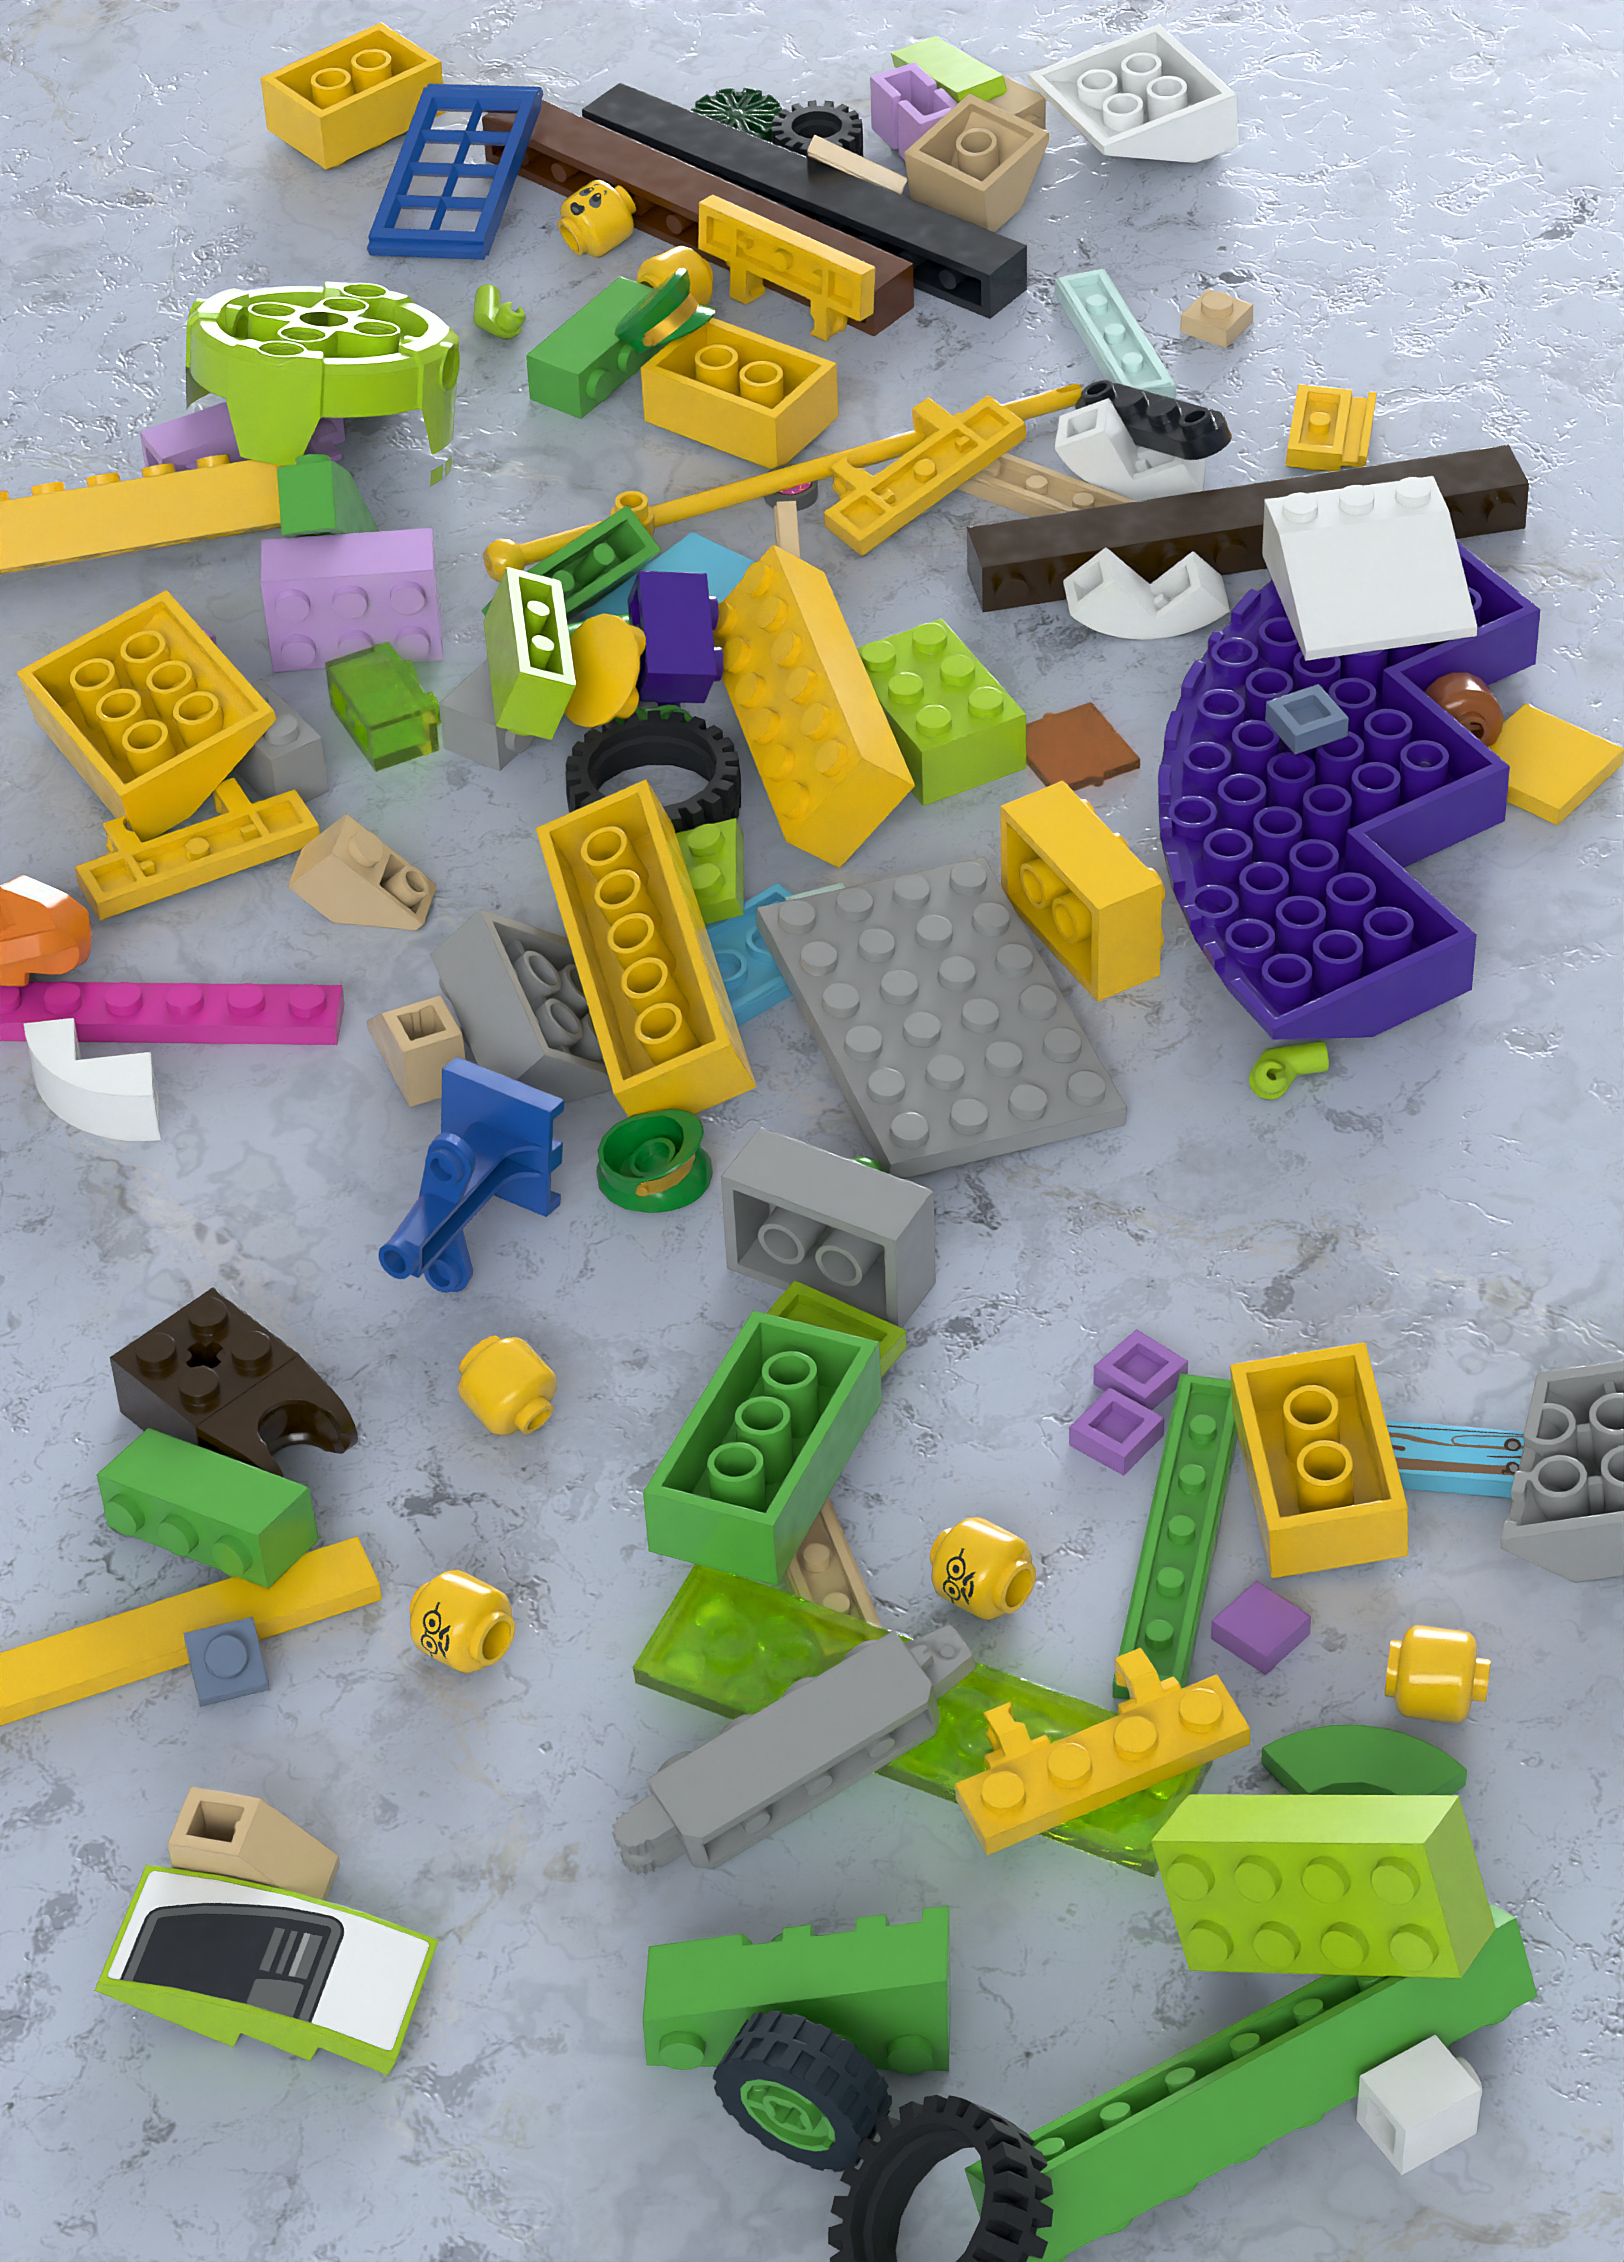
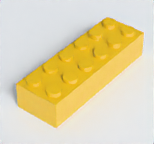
[713,544,915,868]
[536,779,757,1117]

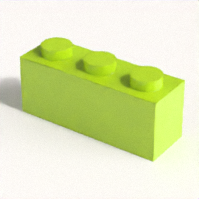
[483,567,576,740]

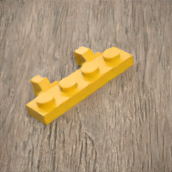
[698,195,875,341]
[823,395,1027,556]
[75,777,320,921]
[955,1648,1251,1855]

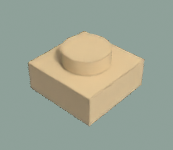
[1180,289,1253,348]

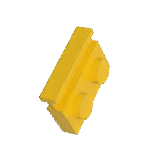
[1285,384,1377,471]

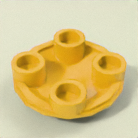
[564,613,646,728]

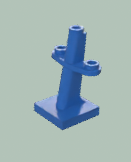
[378,1057,564,1293]

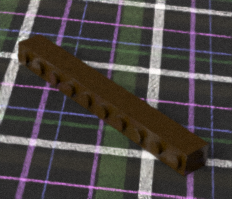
[967,444,1529,612]

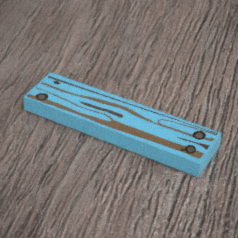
[1386,1420,1524,1498]

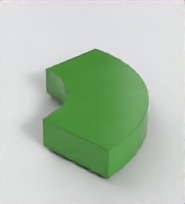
[1261,1725,1467,1795]

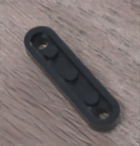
[1075,380,1232,460]

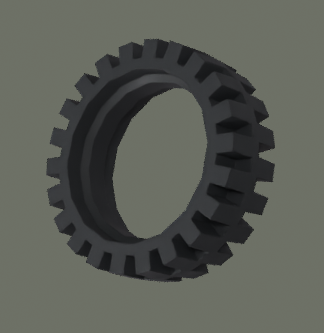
[565,710,741,833]
[828,2095,1053,2262]

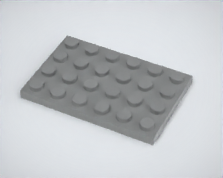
[756,857,1127,1179]

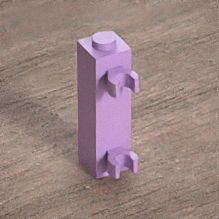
[140,402,346,472]

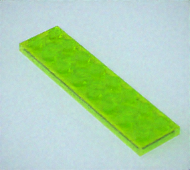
[632,1564,1213,1878]

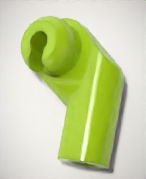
[473,284,526,340]
[1249,1041,1329,1100]

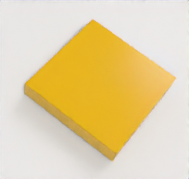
[1488,703,1624,826]

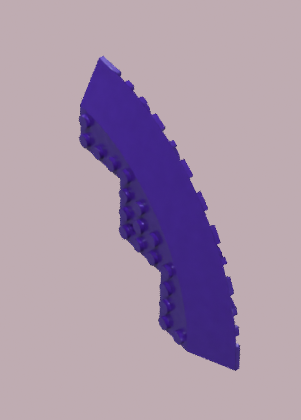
[1158,540,1541,1040]

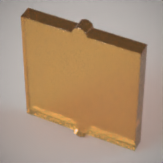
[1026,702,1140,791]

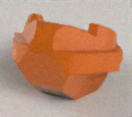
[0,875,93,986]

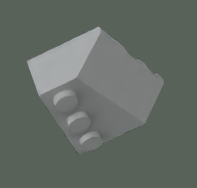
[430,909,612,1104]
[1500,1360,1624,1583]

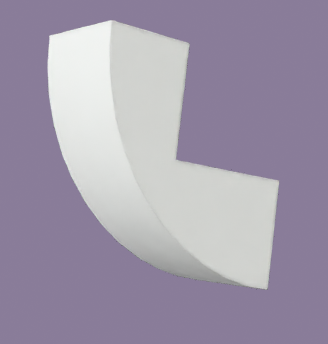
[1055,398,1206,501]
[1063,547,1230,640]
[24,1018,161,1141]

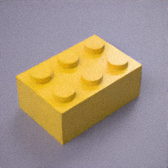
[260,22,446,170]
[641,318,839,469]
[1000,781,1165,1002]
[1230,1342,1409,1579]

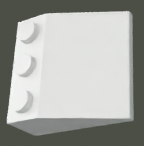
[1028,24,1239,163]
[1262,476,1477,661]

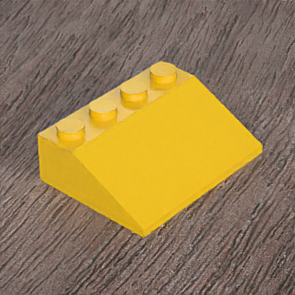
[16,590,277,843]

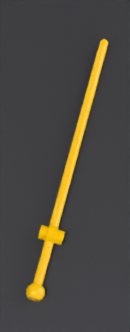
[483,384,1083,583]

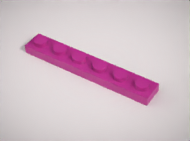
[0,981,345,1045]

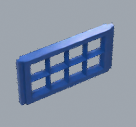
[367,84,544,260]

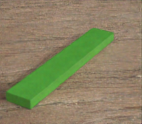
[1112,1373,1238,1700]

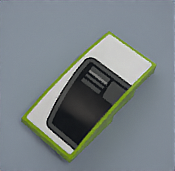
[94,1864,439,2075]

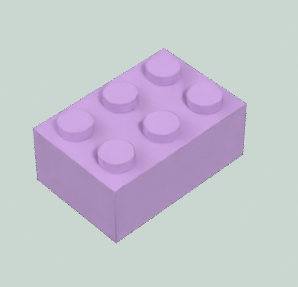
[260,528,443,672]

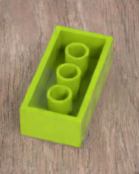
[1151,1794,1496,1978]

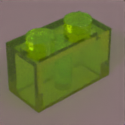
[325,642,441,772]

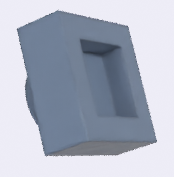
[1265,684,1349,754]
[184,1617,269,1707]

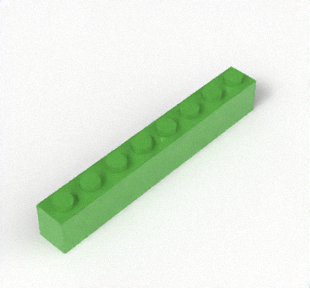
[964,1903,1538,2262]

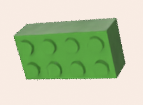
[643,1311,882,1586]

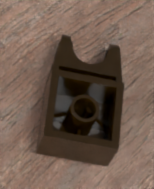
[110,1287,358,1477]

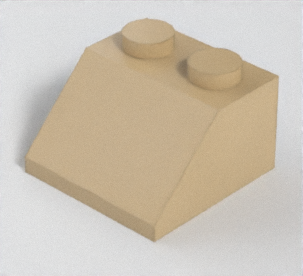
[904,93,1050,232]

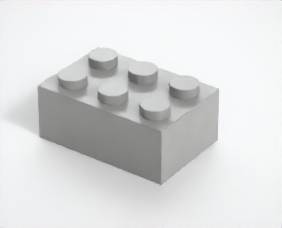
[721,1127,936,1328]

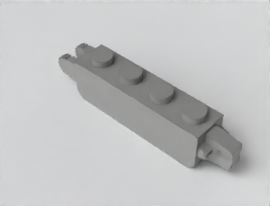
[612,1623,976,1875]

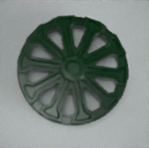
[691,88,782,143]

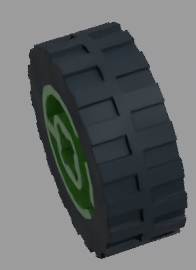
[713,2011,892,2172]

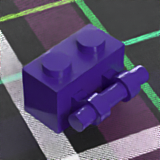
[627,570,723,708]

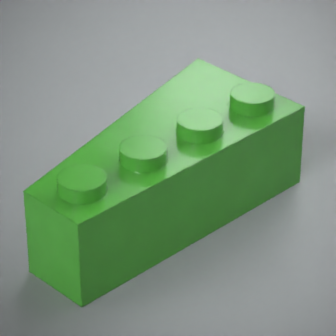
[643,1905,951,2074]

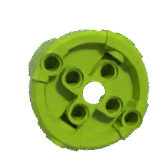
[186,282,460,486]

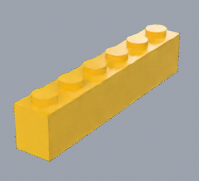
[0,454,283,574]

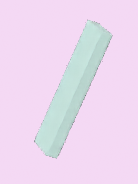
[1055,269,1176,399]

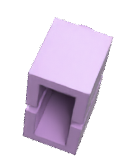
[870,62,958,160]

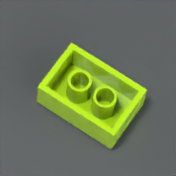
[857,618,1026,806]

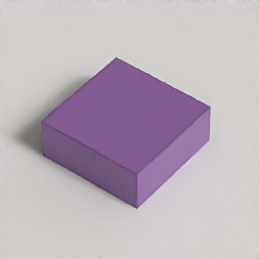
[1093,1329,1188,1410]
[1069,1387,1164,1476]
[1211,1580,1311,1675]

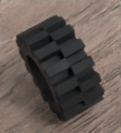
[771,100,863,157]

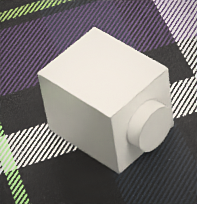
[1356,2035,1482,2176]

